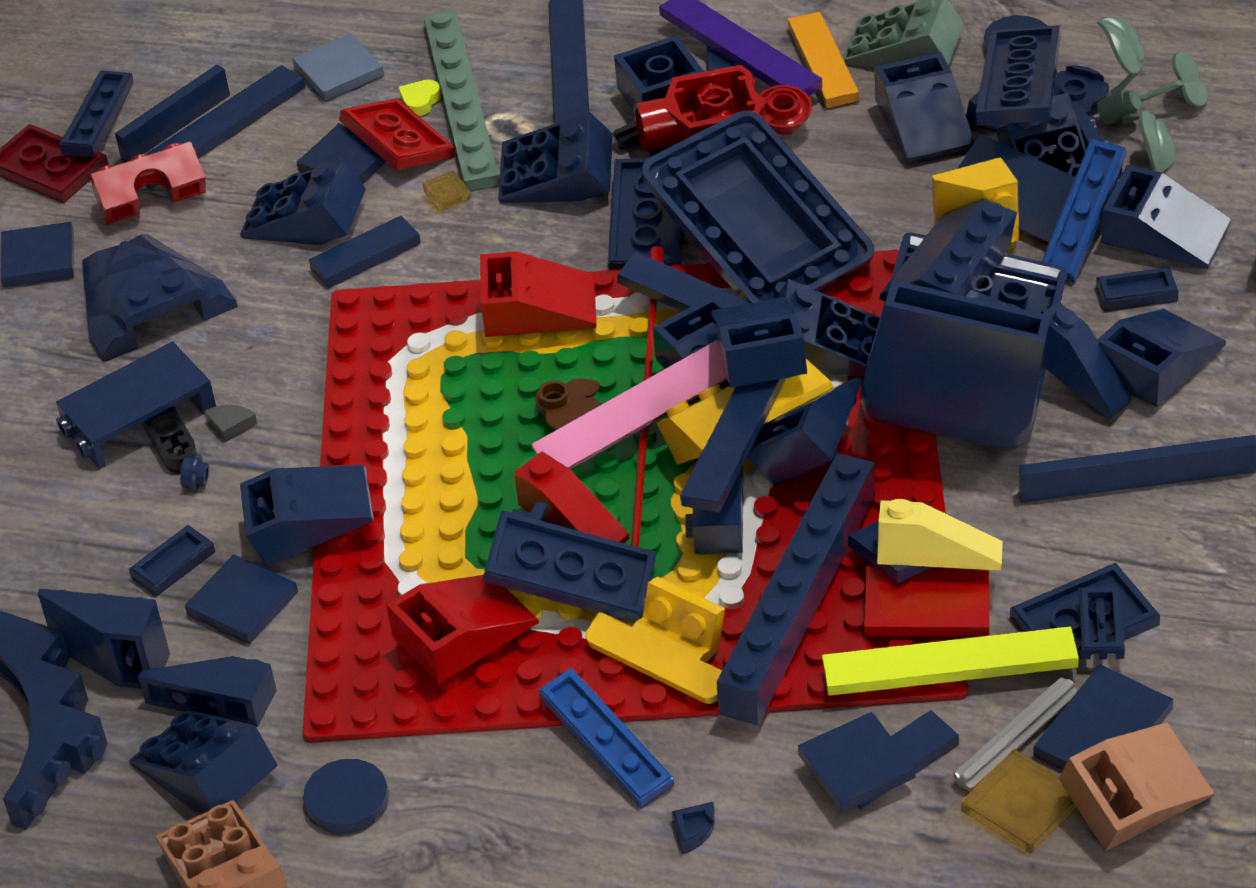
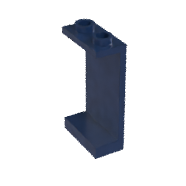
[56,341,216,469]

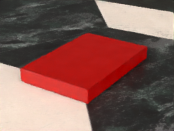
[339,98,455,170]
[864,566,989,637]

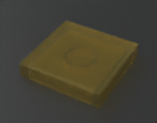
[961,749,1076,854]

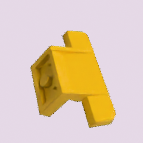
[586,576,725,704]

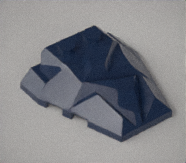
[82,234,238,362]

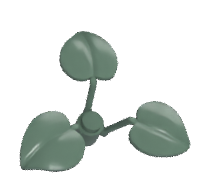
[1096,17,1209,173]

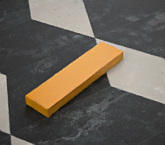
[788,12,859,108]

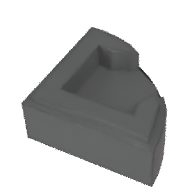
[204,405,258,441]

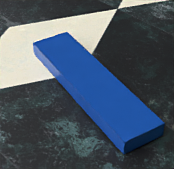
[1042,138,1127,282]
[538,668,674,808]

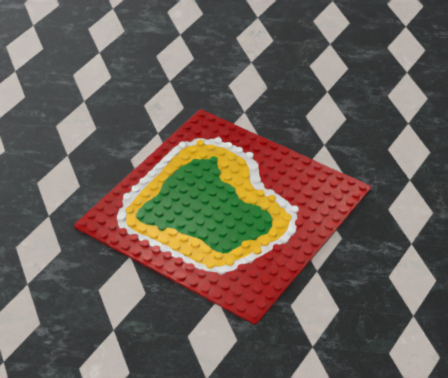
[302,249,968,742]

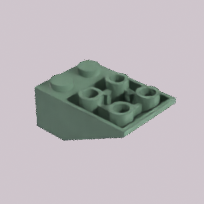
[843,0,964,69]

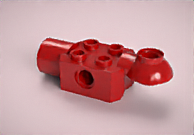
[634,65,812,152]

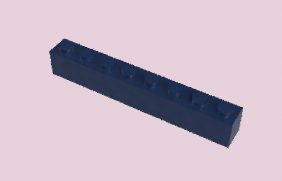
[716,453,875,725]

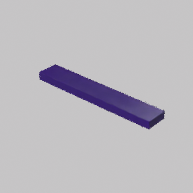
[659,0,823,96]

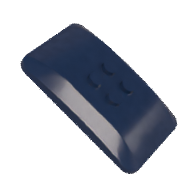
[642,111,875,303]

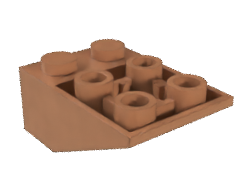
[1058,722,1215,851]
[155,800,287,888]

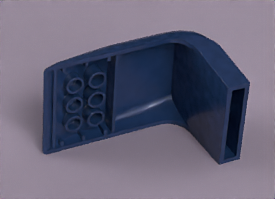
[860,232,1067,451]

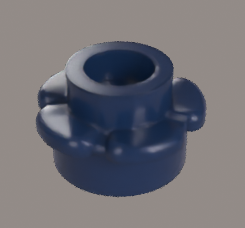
[180,454,209,492]

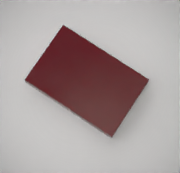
[0,124,109,203]

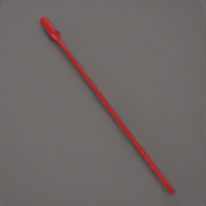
[631,246,664,547]

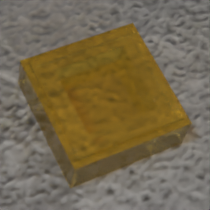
[422,171,470,212]

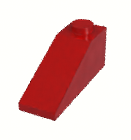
[514,451,630,543]

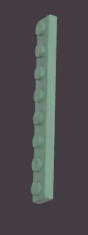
[423,9,500,192]

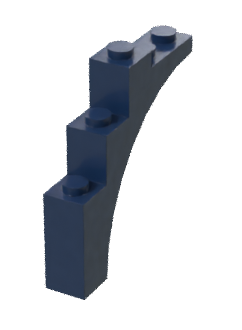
[0,610,108,830]

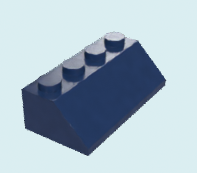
[879,199,1017,302]

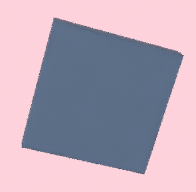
[292,33,384,101]

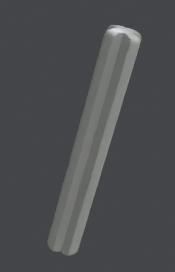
[953,678,1077,791]

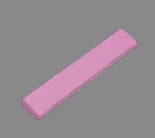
[532,340,728,469]

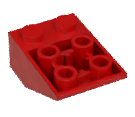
[480,251,597,337]
[386,575,539,684]

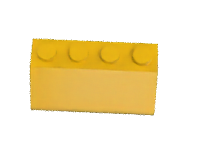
[657,359,834,465]

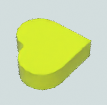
[398,80,441,116]

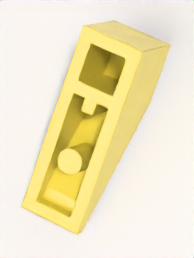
[877,499,1003,570]

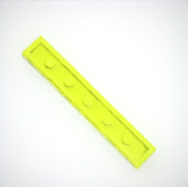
[822,627,1079,696]

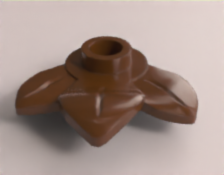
[535,378,602,431]

